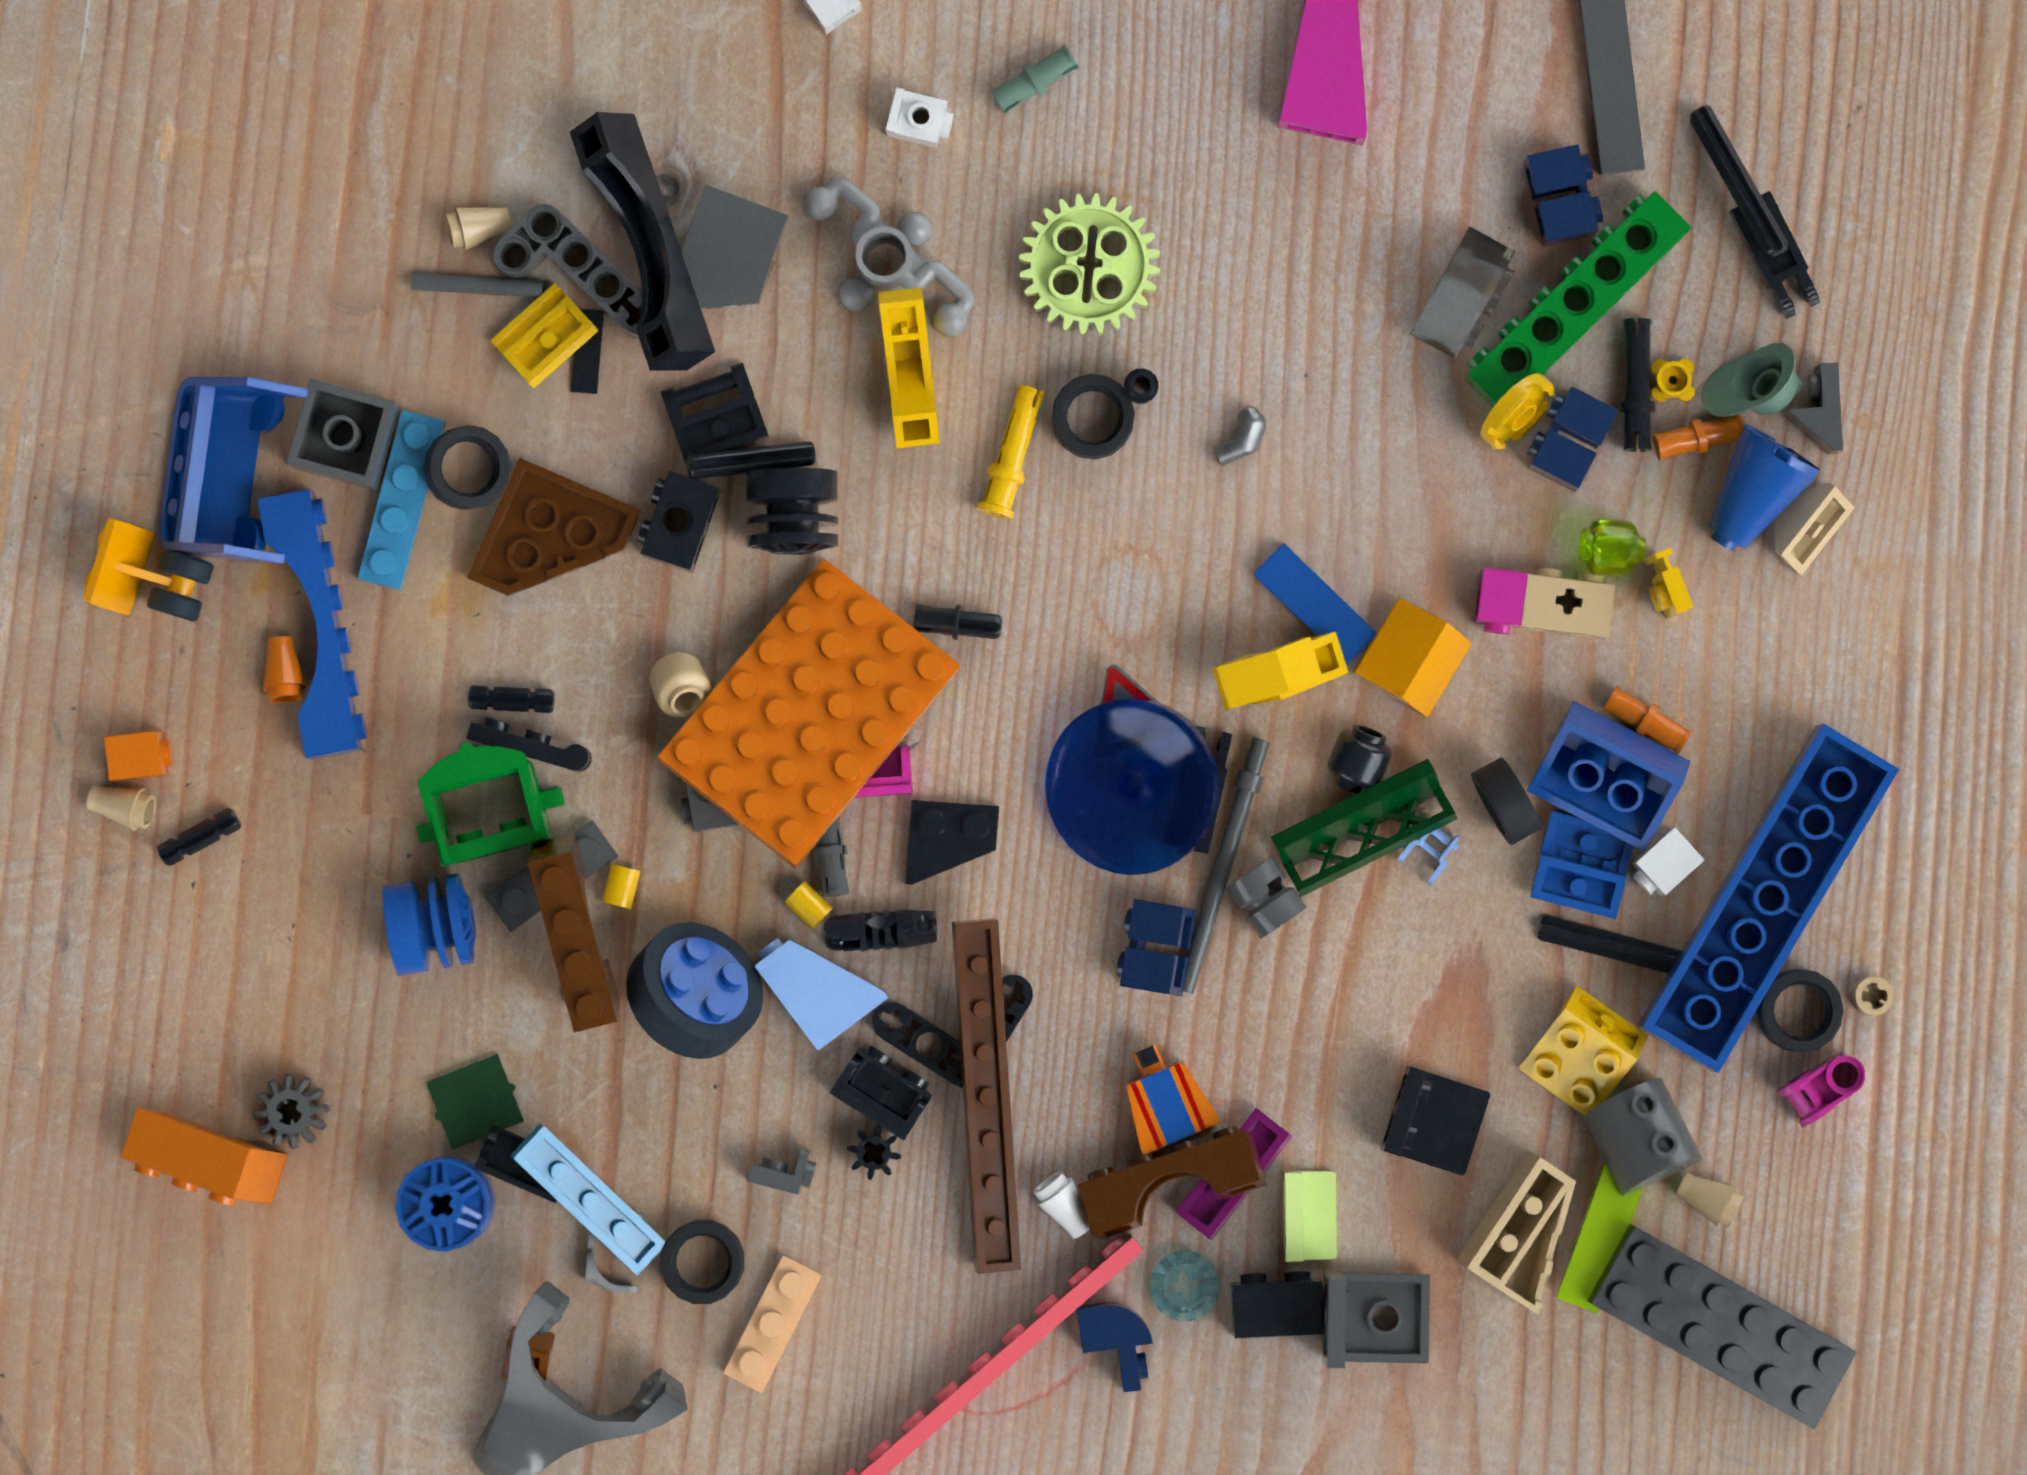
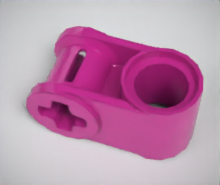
[1778,1054,1865,1128]

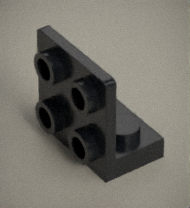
[1380,1066,1490,1175]

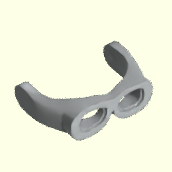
[585,1213,644,1293]

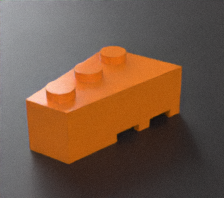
[120,1107,288,1206]

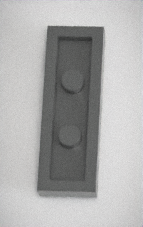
[485,820,619,932]

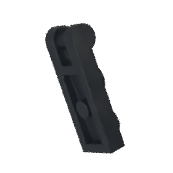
[466,717,592,772]

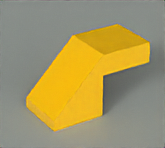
[1212,637,1323,710]

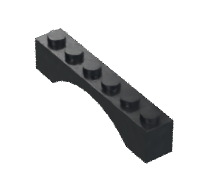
[569,112,715,371]

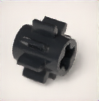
[847,1125,902,1180]

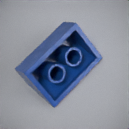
[1527,701,1690,851]

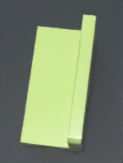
[1283,1171,1337,1262]

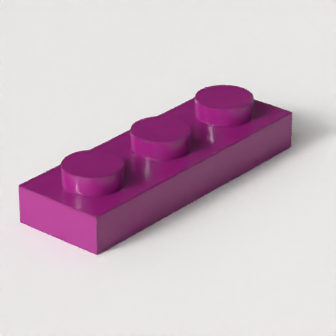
[1175,1108,1293,1241]

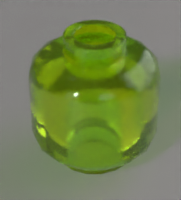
[1579,518,1646,577]

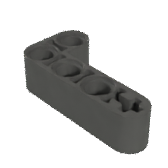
[493,204,642,339]

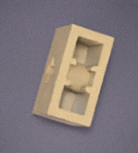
[1518,568,1615,640]

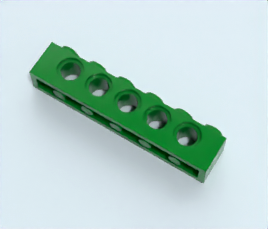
[1464,191,1692,408]

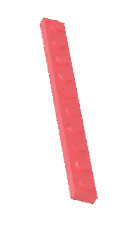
[843,1235,1144,1475]

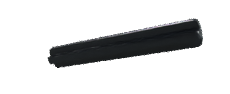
[1690,105,1788,259]
[1538,915,1703,974]

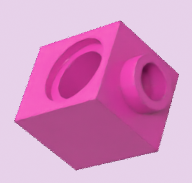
[1474,568,1528,635]

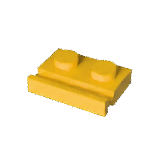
[490,283,599,389]
[1644,547,1694,619]

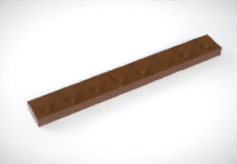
[952,918,1021,1274]

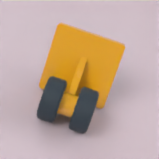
[83,518,214,622]

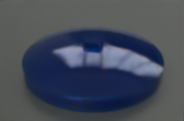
[1045,698,1219,875]

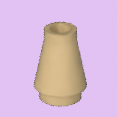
[445,206,512,250]
[86,785,156,831]
[1676,1172,1745,1228]

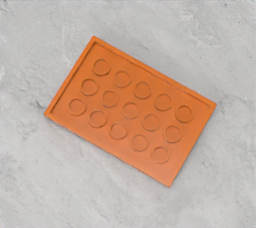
[657,558,961,869]

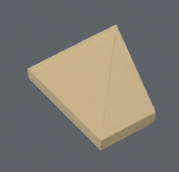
[1774,483,1855,576]

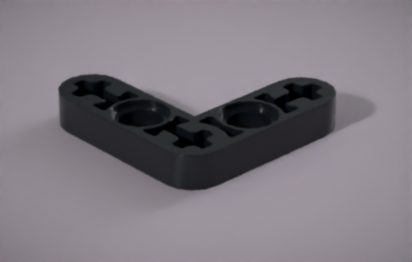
[872,975,1033,1088]

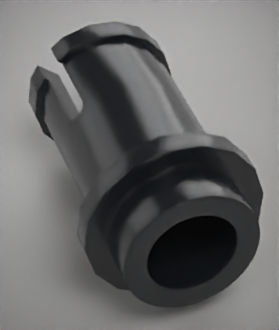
[1124,368,1159,404]

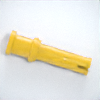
[975,385,1045,520]

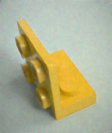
[1519,985,1648,1116]

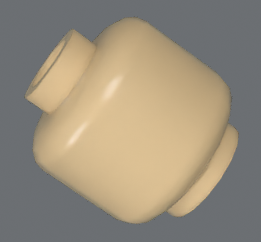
[649,652,711,717]

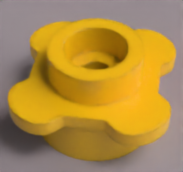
[1651,358,1695,402]

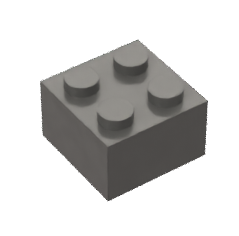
[286,379,401,491]

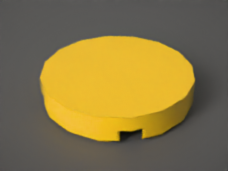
[1480,373,1554,450]

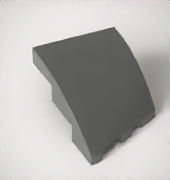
[681,185,788,309]

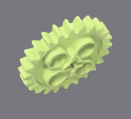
[1019,193,1160,336]

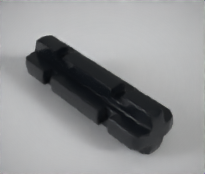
[468,685,555,713]
[157,808,241,866]

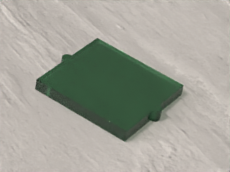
[426,1054,524,1150]

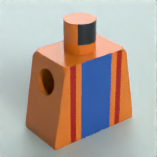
[1126,1044,1221,1155]

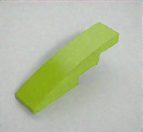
[1555,1159,1644,1314]

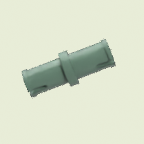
[991,44,1079,115]

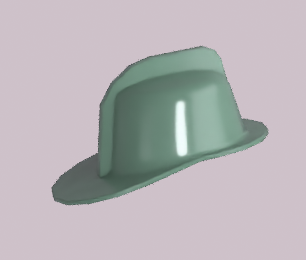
[1701,343,1803,417]

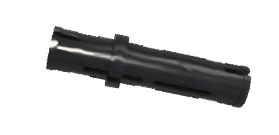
[1620,318,1655,452]

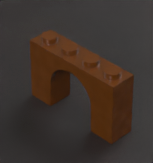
[528,833,620,1033]

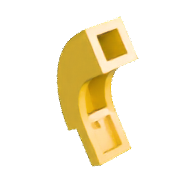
[878,287,940,448]

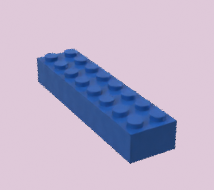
[1636,723,1900,1073]

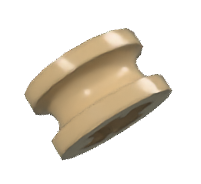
[1851,976,1894,1016]

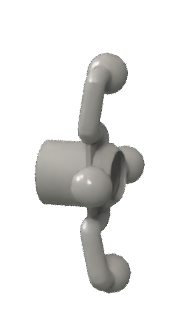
[803,177,975,337]

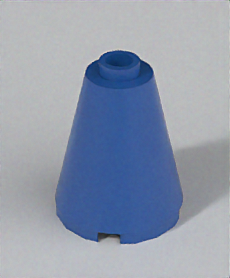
[1708,425,1820,551]

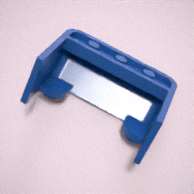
[158,377,308,564]

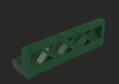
[1271,759,1457,897]

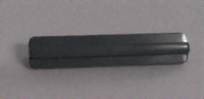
[686,441,816,479]

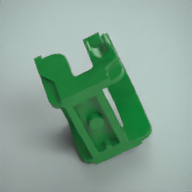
[415,742,566,868]

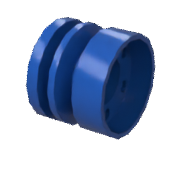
[382,873,476,976]
[395,1156,496,1252]

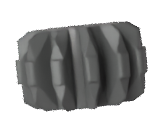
[253,1074,330,1149]

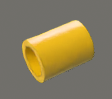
[601,864,641,909]
[784,881,833,930]

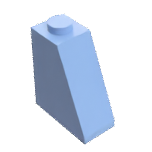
[755,938,890,1051]

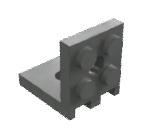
[1322,1272,1430,1368]

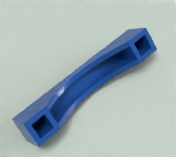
[257,489,368,760]

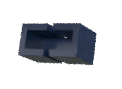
[1523,144,1603,247]
[1526,387,1619,492]
[1117,899,1197,997]

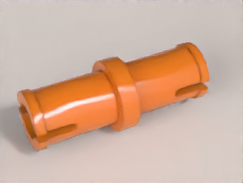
[1652,414,1744,461]
[1602,686,1692,754]

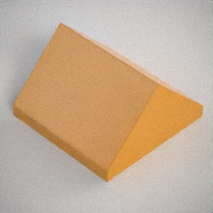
[1353,597,1472,718]

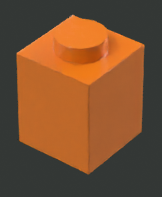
[104,731,174,782]

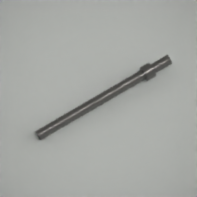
[1183,737,1270,994]

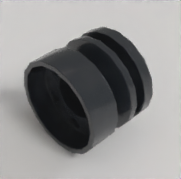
[746,468,839,555]

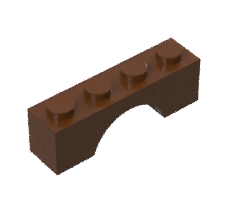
[1078,1126,1267,1239]

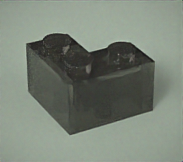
[1410,226,1516,359]

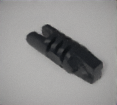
[823,909,937,952]

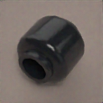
[1328,725,1392,793]

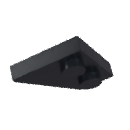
[905,800,999,885]

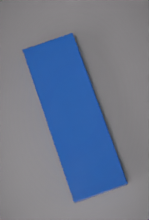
[1253,543,1377,666]

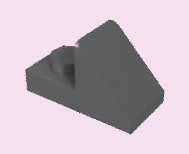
[1782,362,1843,455]

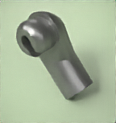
[1213,406,1266,467]

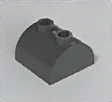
[1583,1078,1703,1196]

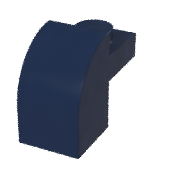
[1077,1302,1153,1392]

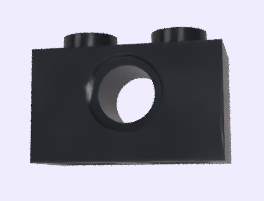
[636,471,721,573]

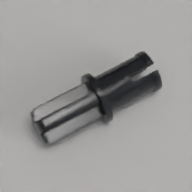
[914,604,1003,640]

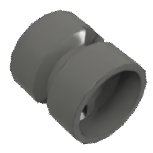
[1225,857,1307,939]

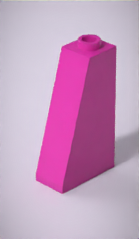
[1278,0,1367,146]

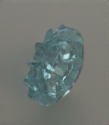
[1150,1251,1220,1321]

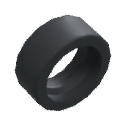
[1052,374,1135,460]
[423,425,511,510]
[1471,757,1542,845]
[1756,969,1844,1053]
[660,1220,744,1304]

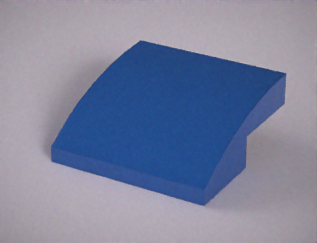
[1530,809,1633,919]

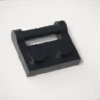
[660,362,769,464]

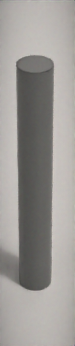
[411,273,544,298]

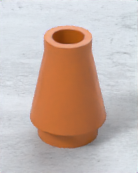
[263,636,307,703]

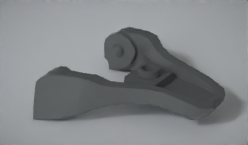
[473,1281,687,1475]

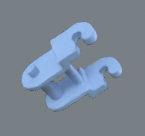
[1396,829,1460,886]

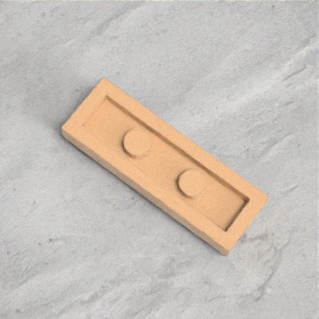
[723,1254,823,1393]

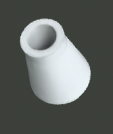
[1033,1171,1090,1239]

